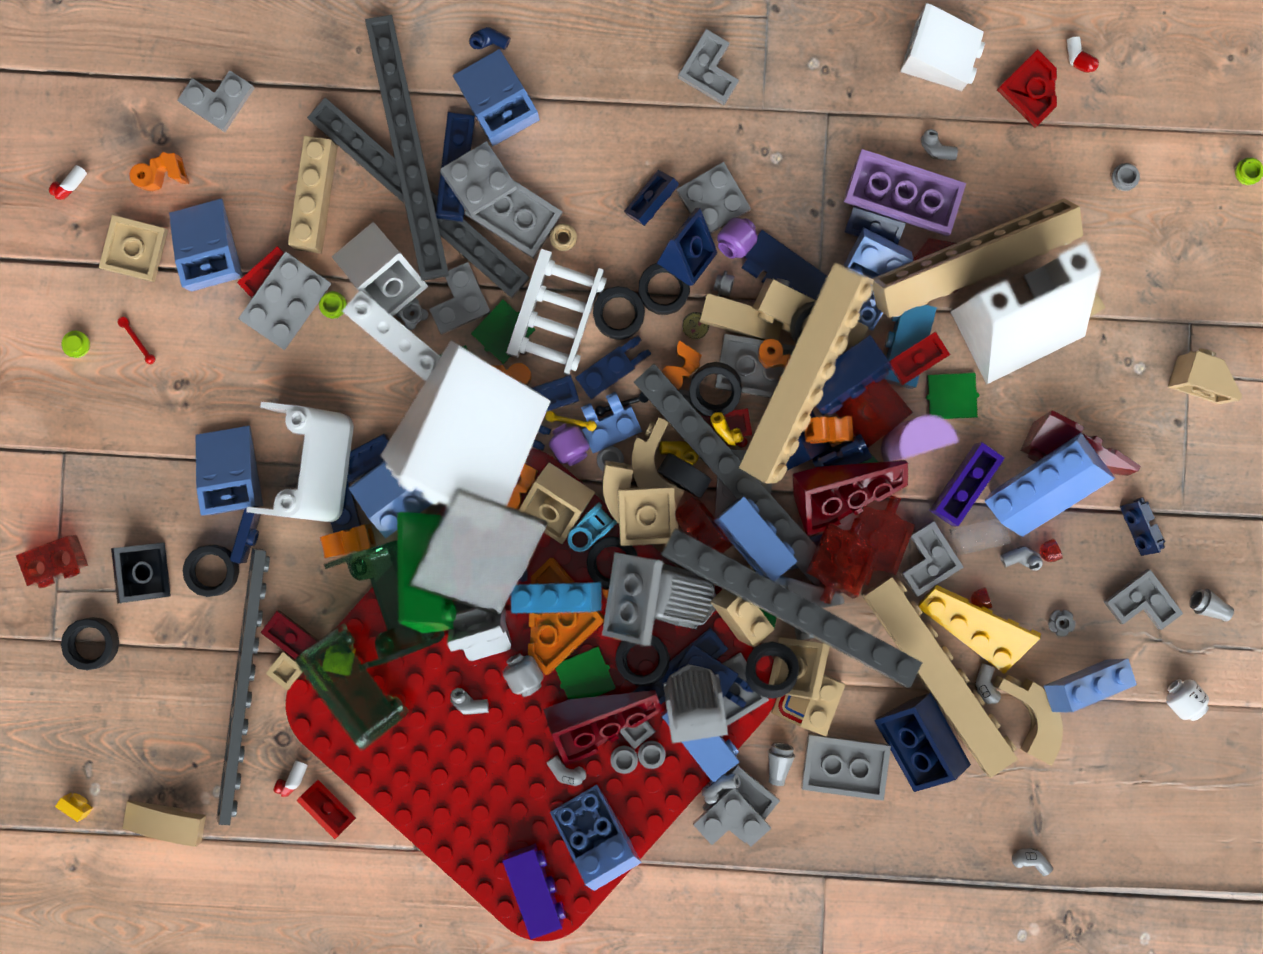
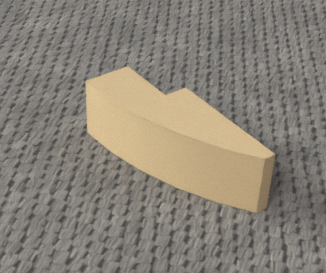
[699,293,783,341]
[123,800,206,847]

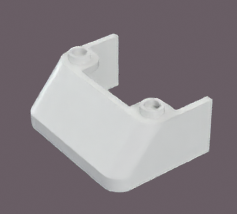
[246,402,354,522]

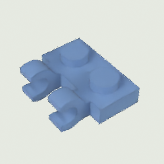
[581,392,642,454]

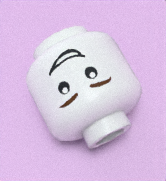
[1166,679,1209,721]

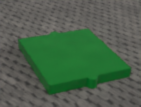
[471,299,536,364]
[926,373,979,419]
[555,646,616,700]

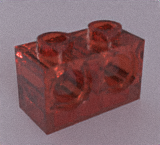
[675,497,733,554]
[16,535,88,589]

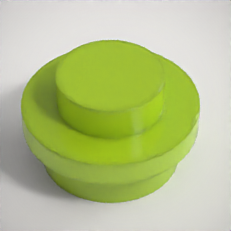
[1235,157,1263,185]
[319,291,347,319]
[61,331,90,358]

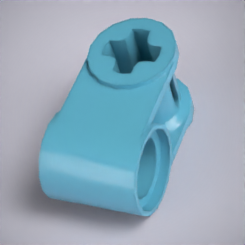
[568,502,617,552]

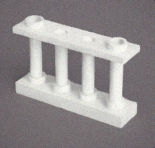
[506,249,607,376]
[342,290,440,381]

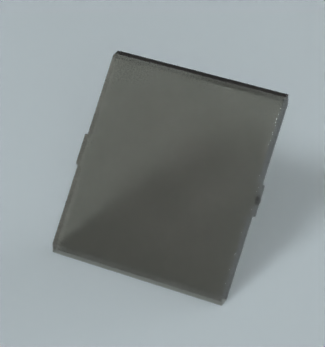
[409,488,548,615]

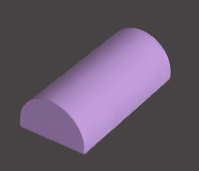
[844,149,966,236]
[881,416,958,462]

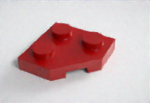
[997,49,1057,128]

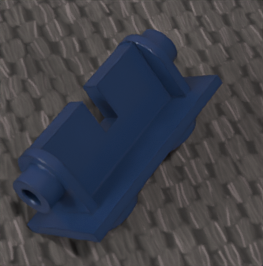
[812,434,873,467]
[1120,497,1166,556]

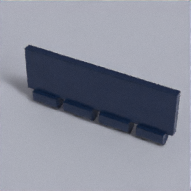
[741,230,828,301]

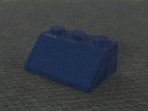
[815,335,892,416]
[874,693,971,792]

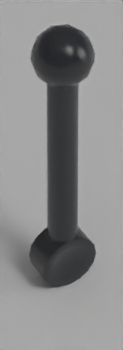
[595,393,649,416]

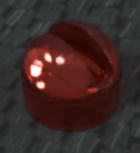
[1039,539,1063,562]
[971,587,993,609]

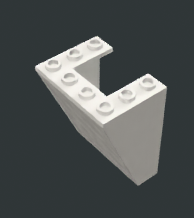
[951,242,1100,385]
[381,341,550,530]

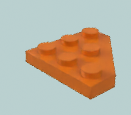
[528,558,605,675]

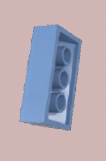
[985,433,1115,537]
[349,461,433,539]

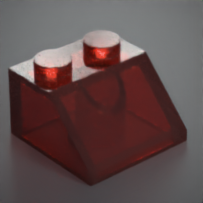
[835,378,913,448]

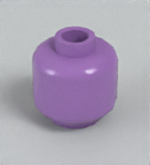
[717,218,758,259]
[549,424,590,466]

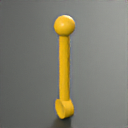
[545,411,597,431]

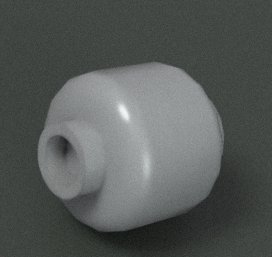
[503,653,544,697]

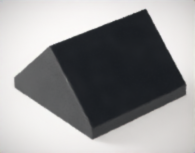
[111,542,171,604]

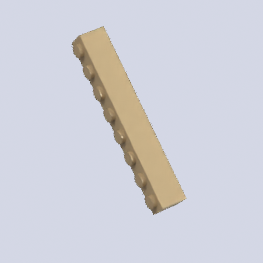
[872,198,1083,318]
[739,263,874,483]
[861,576,1018,778]

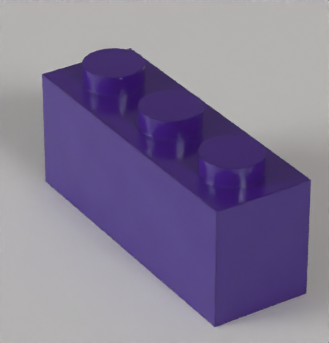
[929,442,1005,526]
[503,843,566,940]

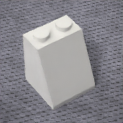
[900,3,985,91]
[332,222,428,317]

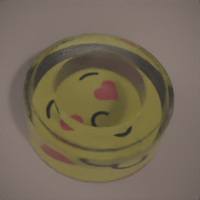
[682,312,709,340]

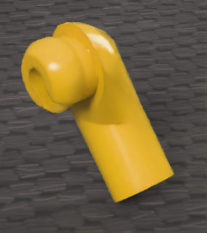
[710,412,743,446]
[659,441,698,465]

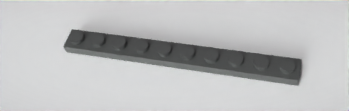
[365,15,448,281]
[307,98,530,298]
[633,364,837,586]
[661,529,923,688]
[216,548,270,825]

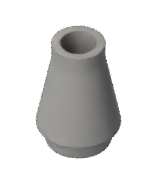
[1189,589,1234,622]
[768,743,795,786]

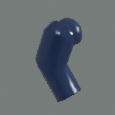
[469,27,511,50]

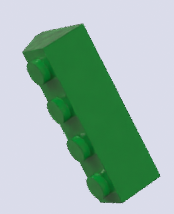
[397,512,456,633]

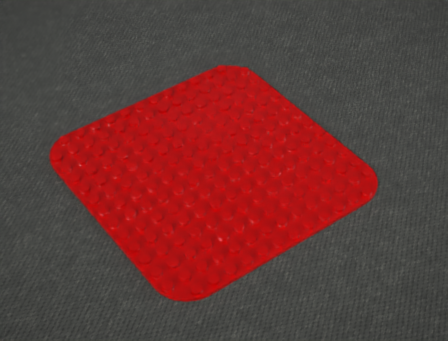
[286,448,777,942]

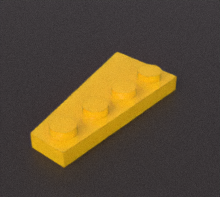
[918,585,1041,674]

